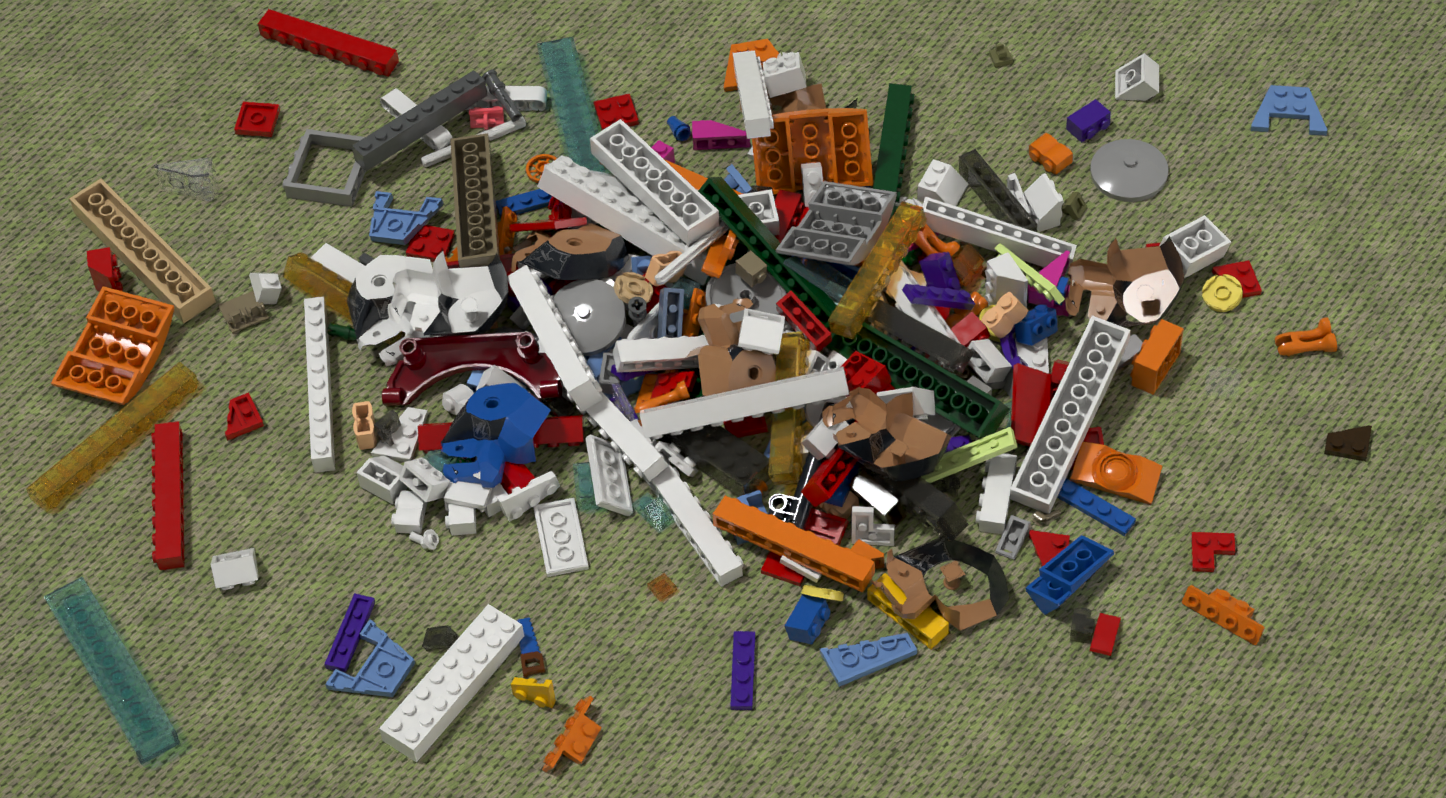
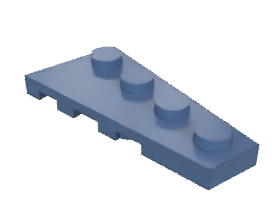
[820,633,917,687]

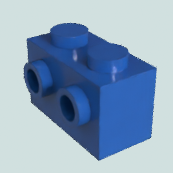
[1015,305,1058,346]
[784,594,830,645]

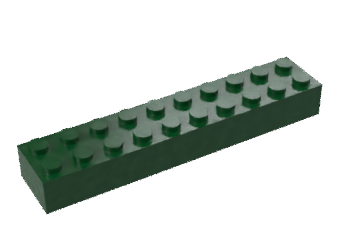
[826,311,1010,439]

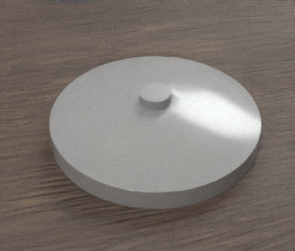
[1090,139,1168,202]
[705,263,786,323]
[552,279,626,356]

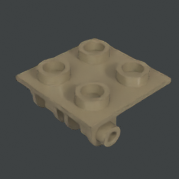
[218,291,269,333]

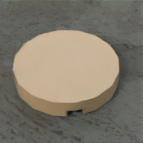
[613,272,654,304]

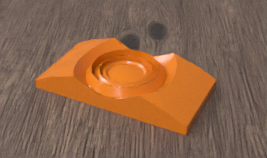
[1070,442,1162,505]

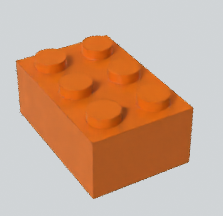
[1130,319,1184,395]

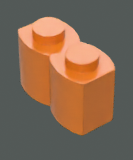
[1029,133,1073,174]

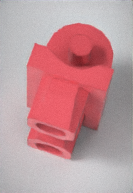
[469,106,505,130]

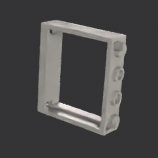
[283,129,366,207]

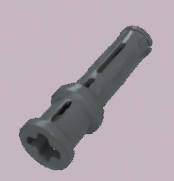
[482,69,522,122]
[628,297,647,328]

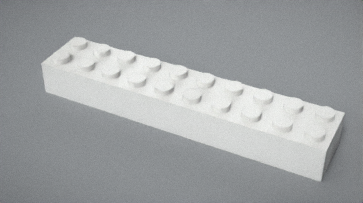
[537,155,711,286]
[1010,316,1130,514]

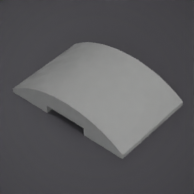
[776,181,897,265]

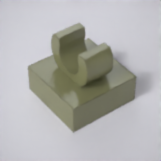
[989,44,1013,68]
[1061,192,1087,220]

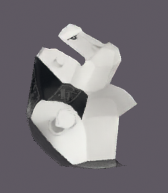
[388,251,508,336]
[347,255,433,366]

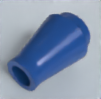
[667,116,691,141]

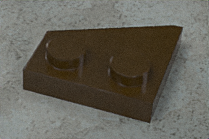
[1324,425,1372,462]

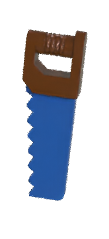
[517,618,545,678]

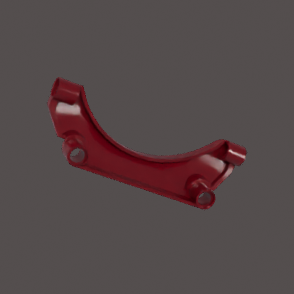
[382,332,562,406]

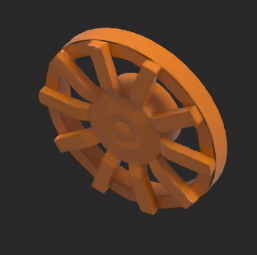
[526,154,557,183]

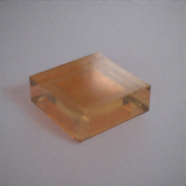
[647,573,677,601]

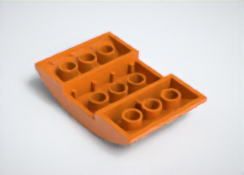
[752,108,873,194]
[51,286,175,405]

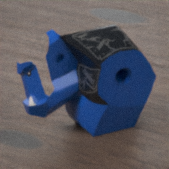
[441,383,559,488]

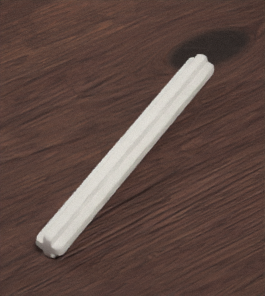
[421,116,526,168]
[655,220,730,285]

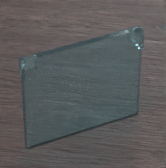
[783,256,865,303]

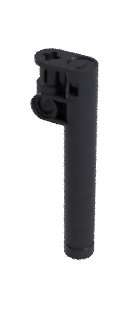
[768,402,835,530]

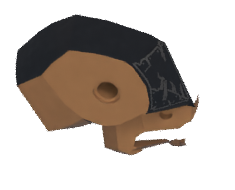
[504,223,629,280]
[871,537,1009,631]

